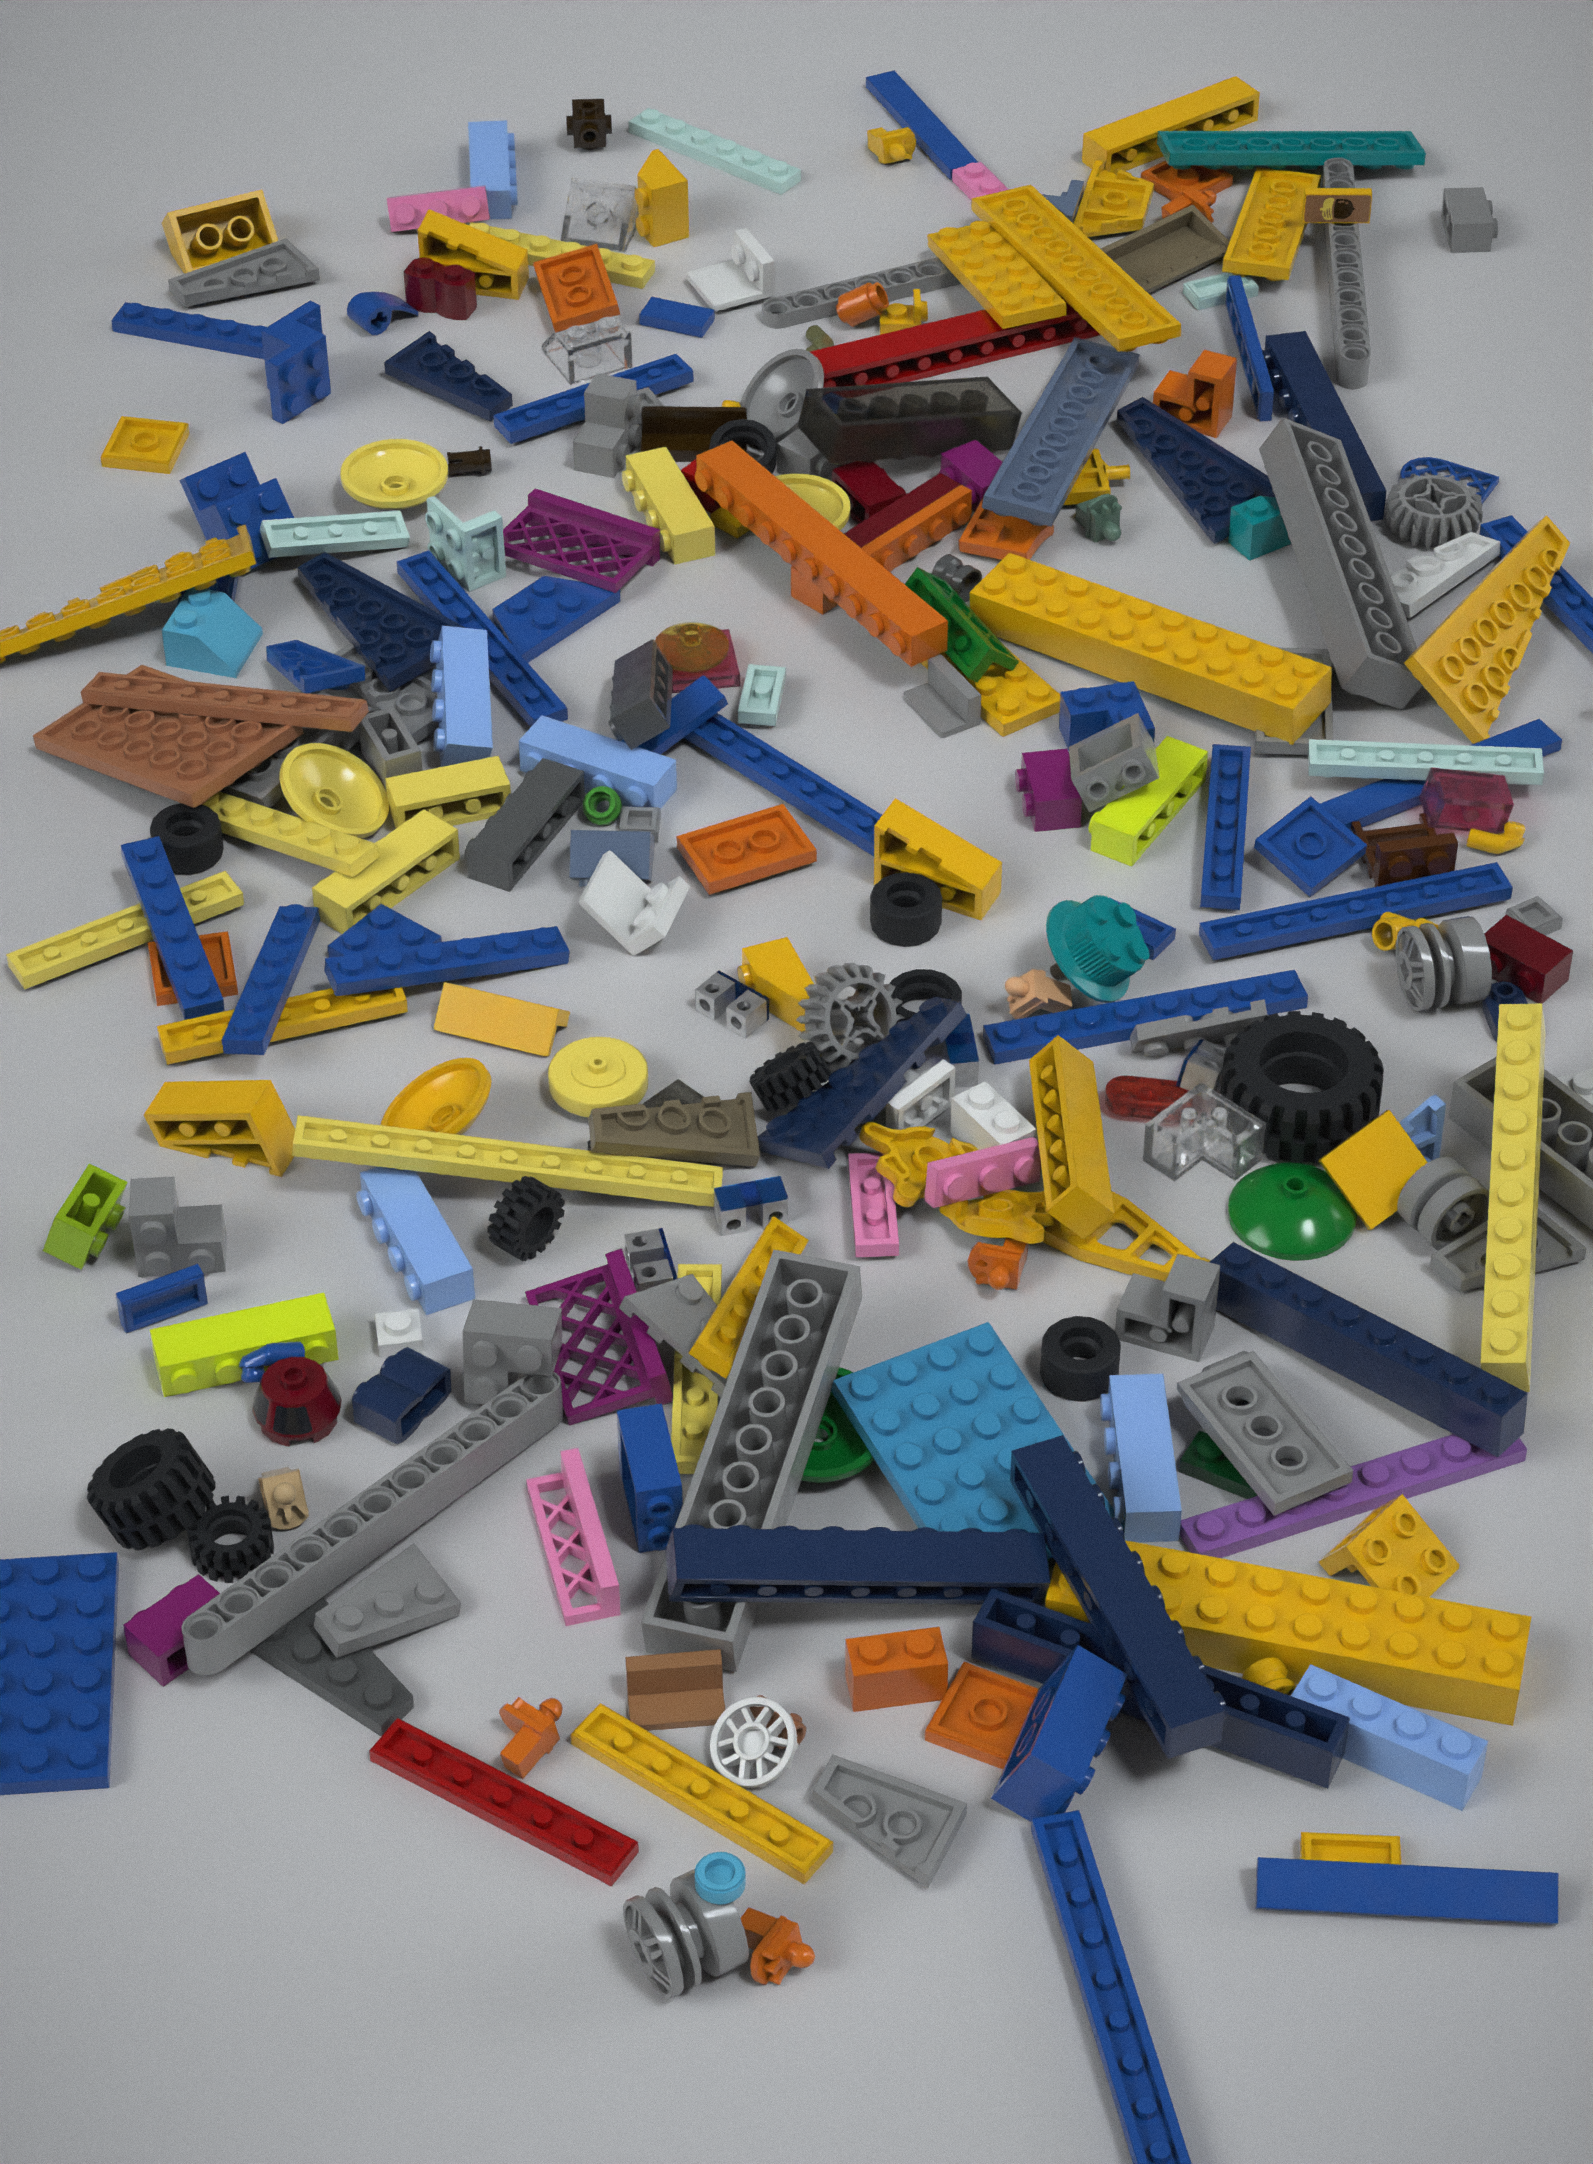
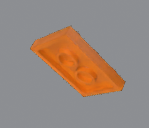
[533,244,621,334]
[676,804,817,895]

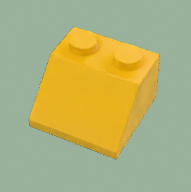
[635,149,689,247]

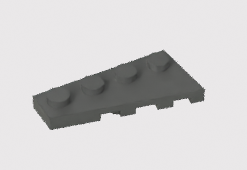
[250,1597,414,1736]

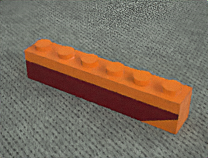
[791,473,972,615]

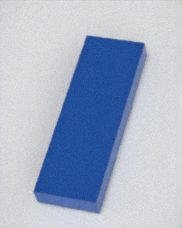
[617,675,728,755]

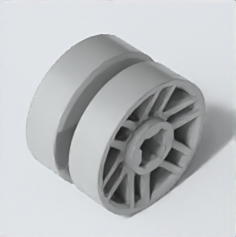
[1397,1157,1489,1251]

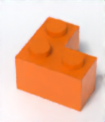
[1153,349,1237,438]

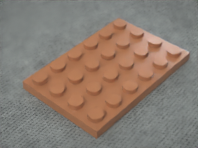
[33,665,303,808]

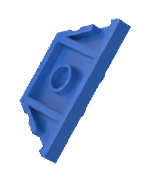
[492,576,621,663]

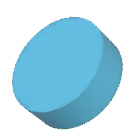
[695,1852,746,1904]

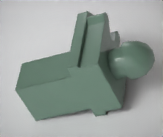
[1075,494,1122,543]

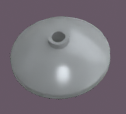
[740,349,824,443]

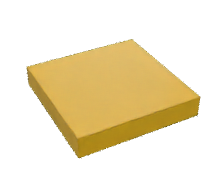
[101,416,190,474]
[1318,1110,1428,1230]

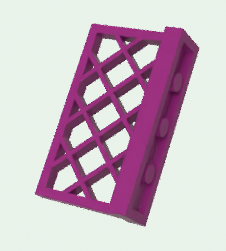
[503,488,660,593]
[525,1249,673,1426]

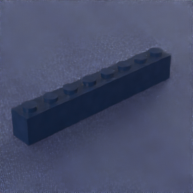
[1262,331,1387,521]
[1210,1242,1528,1457]
[1010,1435,1228,1759]
[665,1524,1050,1605]
[971,1588,1350,1789]

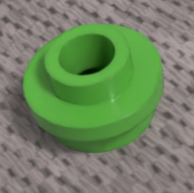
[583,786,622,825]

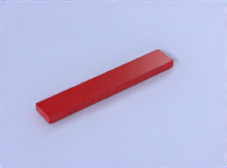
[369,1718,639,1887]

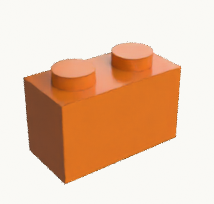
[845,1627,948,1712]

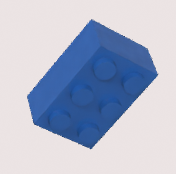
[991,1645,1128,1822]

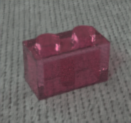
[1419,767,1514,834]

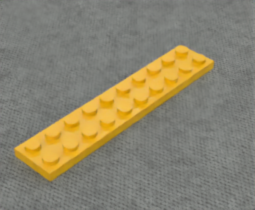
[971,185,1181,352]

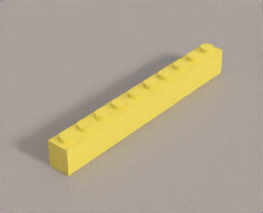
[1480,1004,1546,1392]

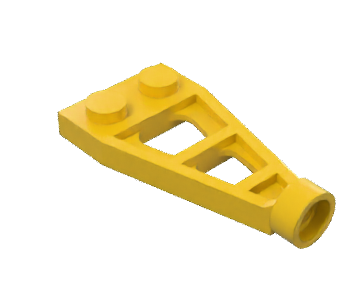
[1043,1191,1211,1281]

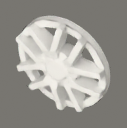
[710,1697,799,1789]

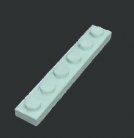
[628,108,801,195]
[1308,739,1544,785]

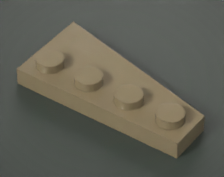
[588,1092,760,1167]

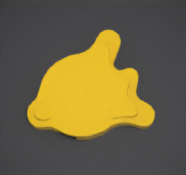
[859,1122,978,1207]
[939,1189,1055,1244]

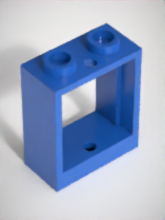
[617,1403,683,1553]

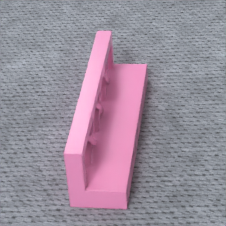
[526,1448,621,1626]

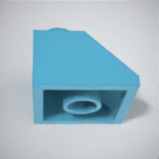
[162,587,263,678]

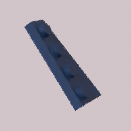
[384,331,513,422]

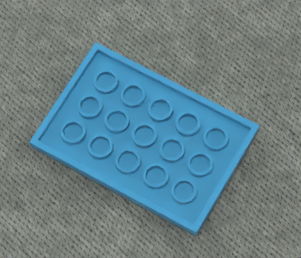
[831,1322,1124,1568]

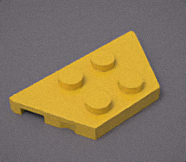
[1074,160,1154,237]

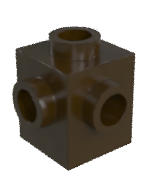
[566,99,612,150]

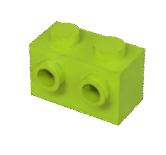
[43,1163,128,1270]

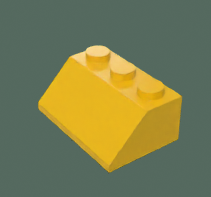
[161,189,279,274]

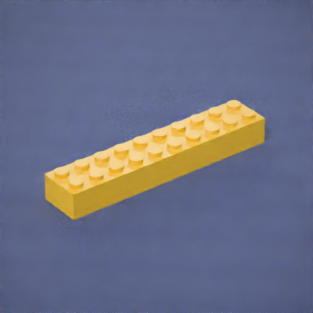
[969,553,1332,745]
[1045,1540,1531,1726]

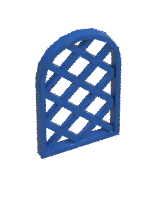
[1400,457,1499,504]

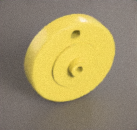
[548,1037,649,1117]

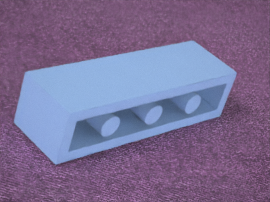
[468,120,518,219]
[430,625,493,767]
[519,715,677,808]
[356,1167,475,1315]
[1100,1374,1182,1542]
[1291,1664,1488,1811]

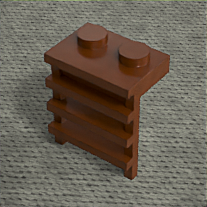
[1351,812,1458,887]

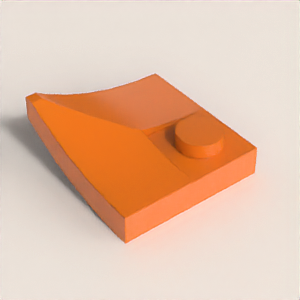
[959,498,1054,560]

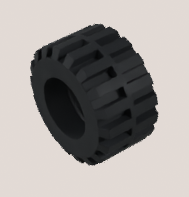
[87,1428,216,1550]

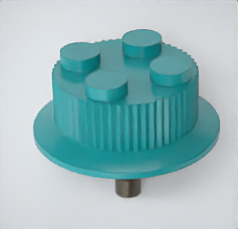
[1046,895,1150,1003]

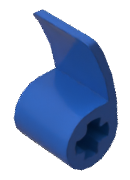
[347,291,418,335]

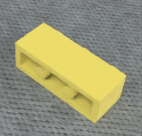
[385,756,511,828]

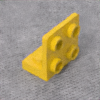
[1319,1494,1459,1597]

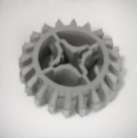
[1385,472,1483,550]
[796,963,905,1072]

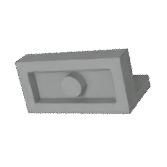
[903,654,981,738]

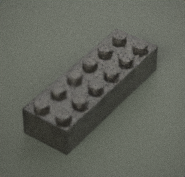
[798,377,1022,465]

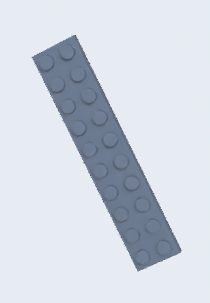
[982,337,1140,527]

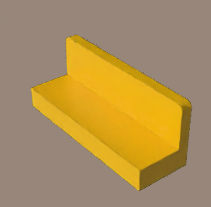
[434,982,570,1057]

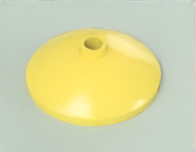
[340,439,448,510]
[775,474,850,530]
[279,743,389,838]

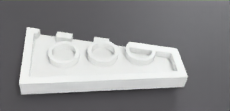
[1388,532,1501,618]

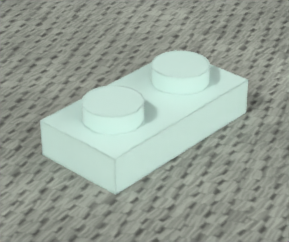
[738,664,786,726]

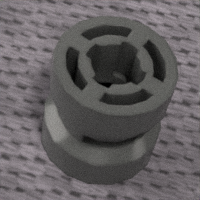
[931,554,982,602]

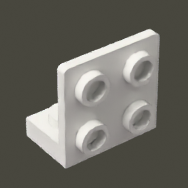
[687,228,775,311]
[579,851,690,956]
[863,1059,956,1130]

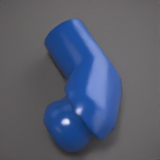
[239,1341,305,1383]

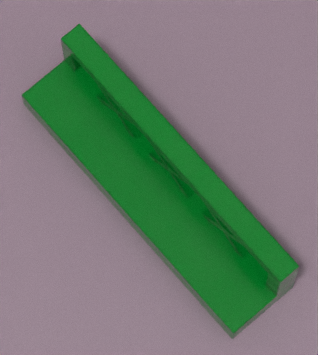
[905,567,1019,682]

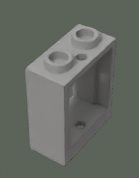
[1069,713,1159,812]

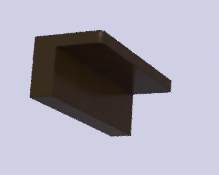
[641,406,747,462]

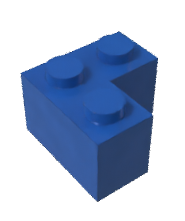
[1059,681,1155,751]

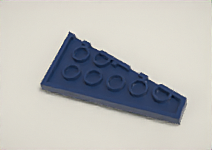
[1117,397,1275,544]
[297,552,465,692]
[758,997,967,1169]

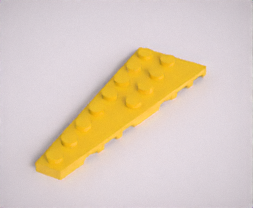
[1404,515,1570,744]
[0,524,257,663]

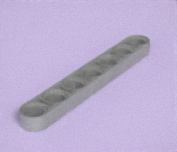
[762,257,961,329]

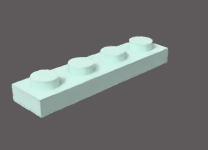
[260,510,410,558]

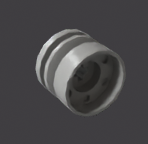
[1396,916,1492,1011]
[623,1869,749,1999]

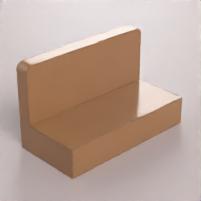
[625,1649,725,1731]

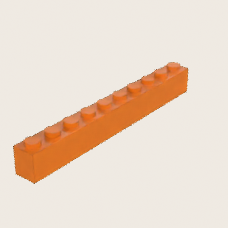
[695,441,948,667]

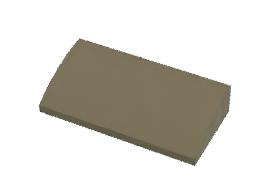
[1101,205,1230,293]

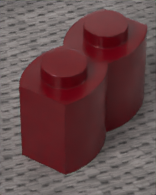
[403,257,477,320]

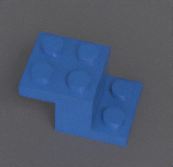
[261,300,331,424]
[179,452,294,569]

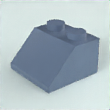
[569,830,655,887]

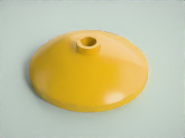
[381,1058,491,1135]

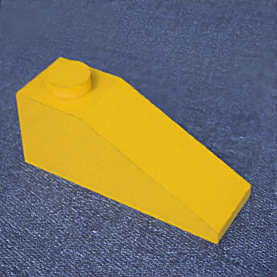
[737,937,814,1032]

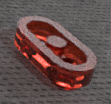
[1105,1075,1189,1121]

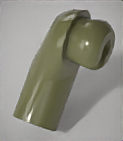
[806,325,834,352]

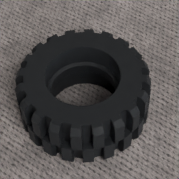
[1219,1011,1384,1165]

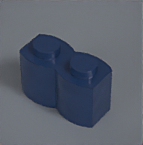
[352,1347,452,1444]

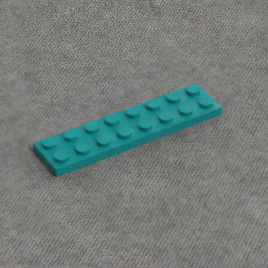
[1157,131,1426,170]

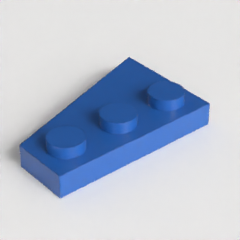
[266,640,365,693]

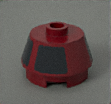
[252,1357,342,1446]

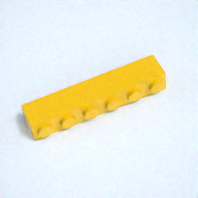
[1082,76,1260,175]
[1029,1035,1115,1239]

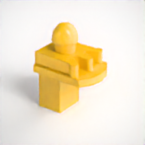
[867,127,916,164]

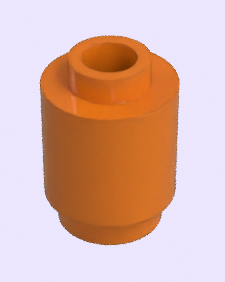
[836,282,889,327]

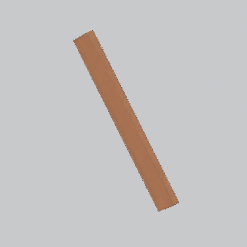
[80,672,369,732]

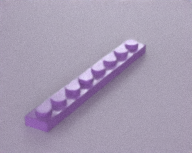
[1180,1434,1527,1558]

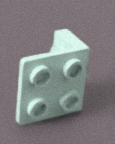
[425,496,506,592]

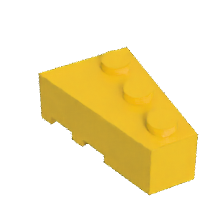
[417,209,529,300]
[874,798,1002,920]
[144,1080,295,1177]

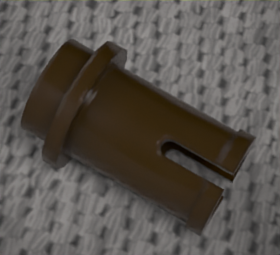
[447,446,492,475]

